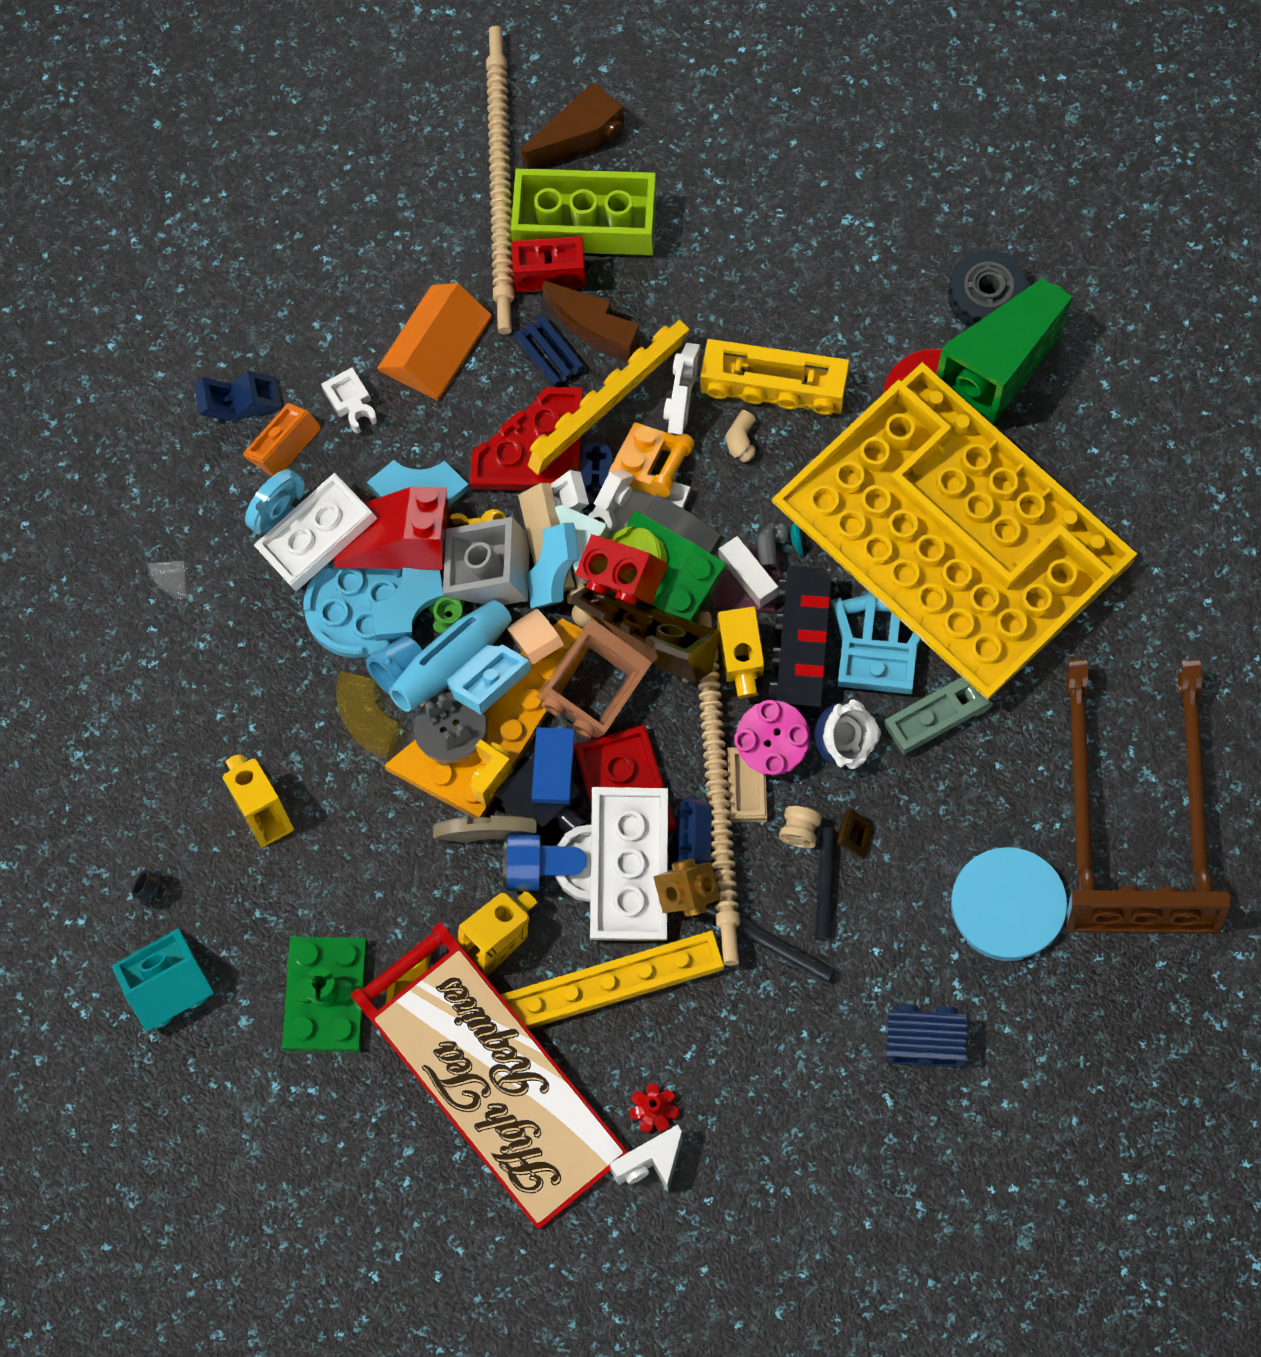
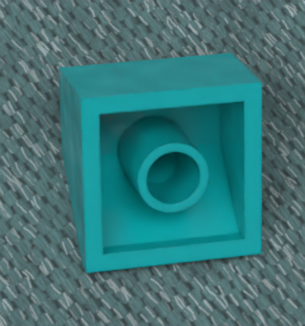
[111,928,214,1032]

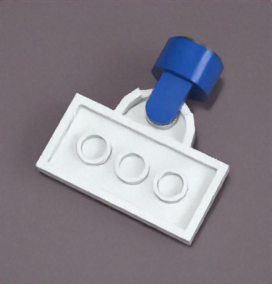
[503,787,668,941]

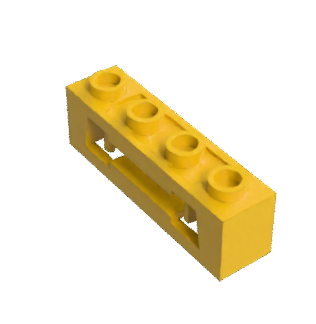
[700,339,849,415]

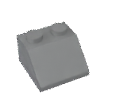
[443,517,530,605]

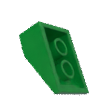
[625,510,728,622]

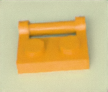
[609,422,694,498]

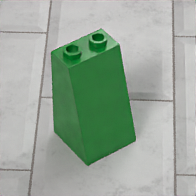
[936,279,1073,424]

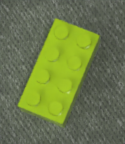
[511,168,657,255]

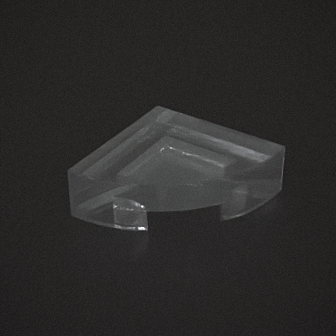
[148,561,187,599]

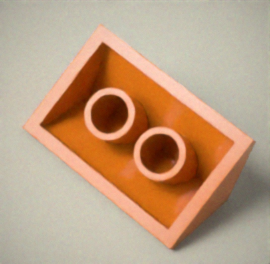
[377,283,492,401]

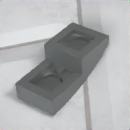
[645,495,721,554]

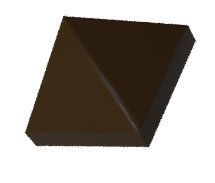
[836,809,873,859]

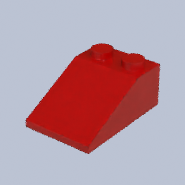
[334,487,450,570]

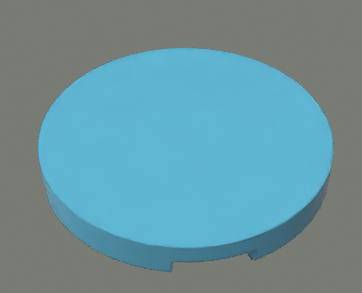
[303,561,402,658]
[951,847,1067,961]

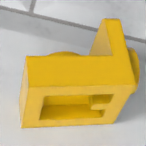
[470,739,513,806]

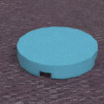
[245,469,305,535]

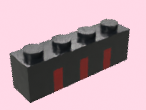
[769,566,832,719]

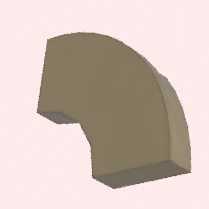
[433,816,536,843]

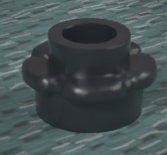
[132,870,166,906]

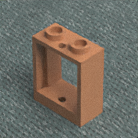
[536,619,652,738]

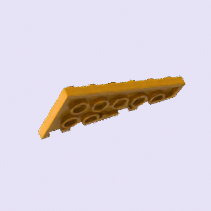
[384,618,589,818]

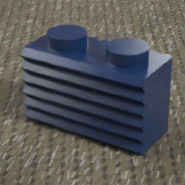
[886,1004,967,1068]

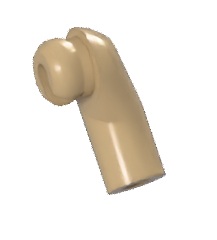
[725,410,756,462]

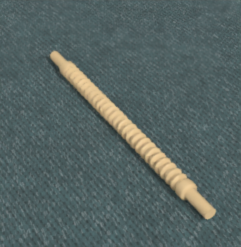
[486,26,515,334]
[697,612,740,966]

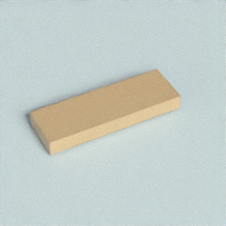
[518,483,575,592]

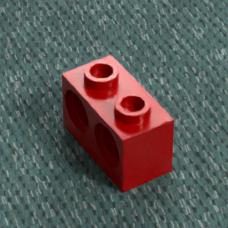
[512,236,586,293]
[575,534,668,606]

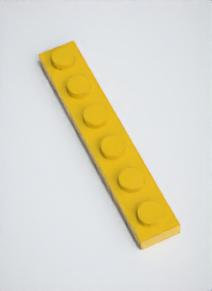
[527,319,689,475]
[500,931,724,1029]

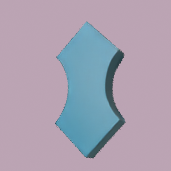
[367,460,469,506]
[526,523,579,609]
[370,568,444,641]

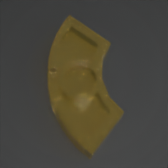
[336,671,400,760]

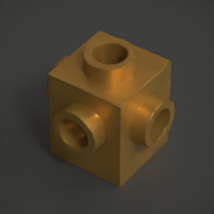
[653,858,720,916]

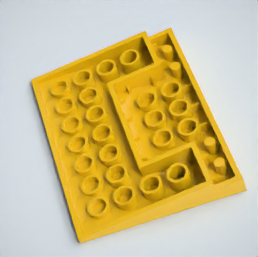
[772,362,1137,700]

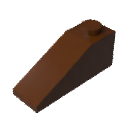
[520,83,624,169]

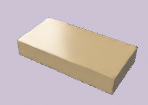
[727,747,767,823]

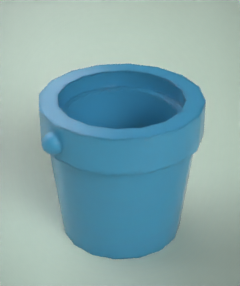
[366,636,422,694]

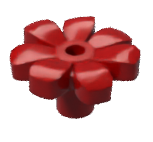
[629,1084,679,1134]

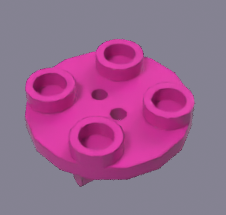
[734,700,811,775]

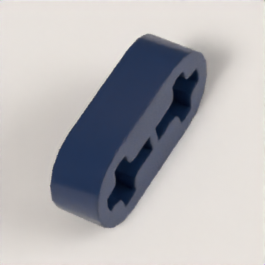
[579,441,613,510]
[676,797,712,864]

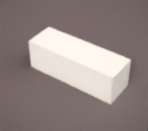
[719,536,778,608]

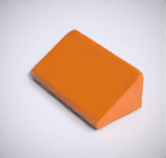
[243,403,321,476]

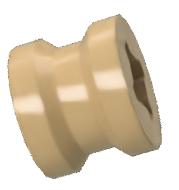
[779,806,822,848]

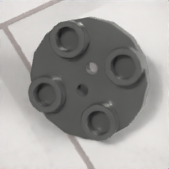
[413,692,488,766]

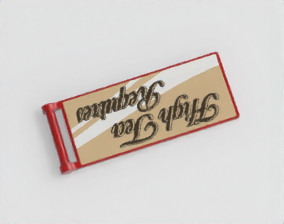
[350,922,628,1229]

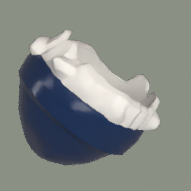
[814,699,881,770]

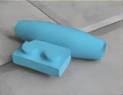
[389,600,531,715]

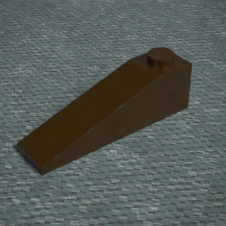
[571,587,720,683]

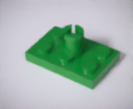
[282,937,367,1053]

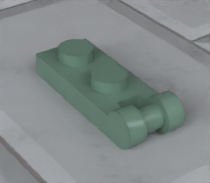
[884,677,993,755]

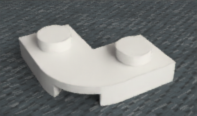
[663,343,700,435]

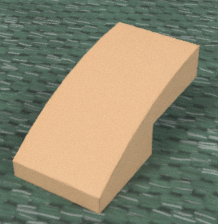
[506,609,564,665]

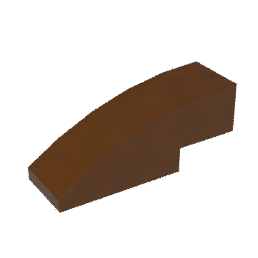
[542,281,640,364]

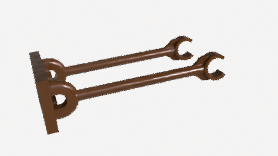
[1065,658,1230,934]

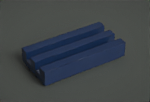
[514,314,584,387]

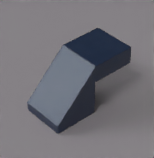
[194,371,282,421]

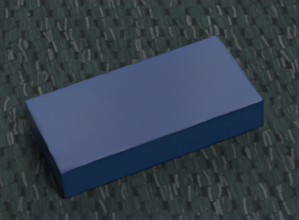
[531,727,575,805]

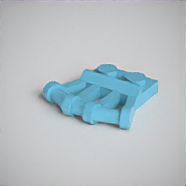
[831,591,922,694]

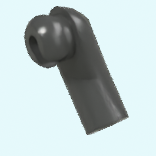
[757,522,788,569]

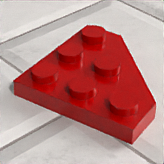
[470,387,583,490]

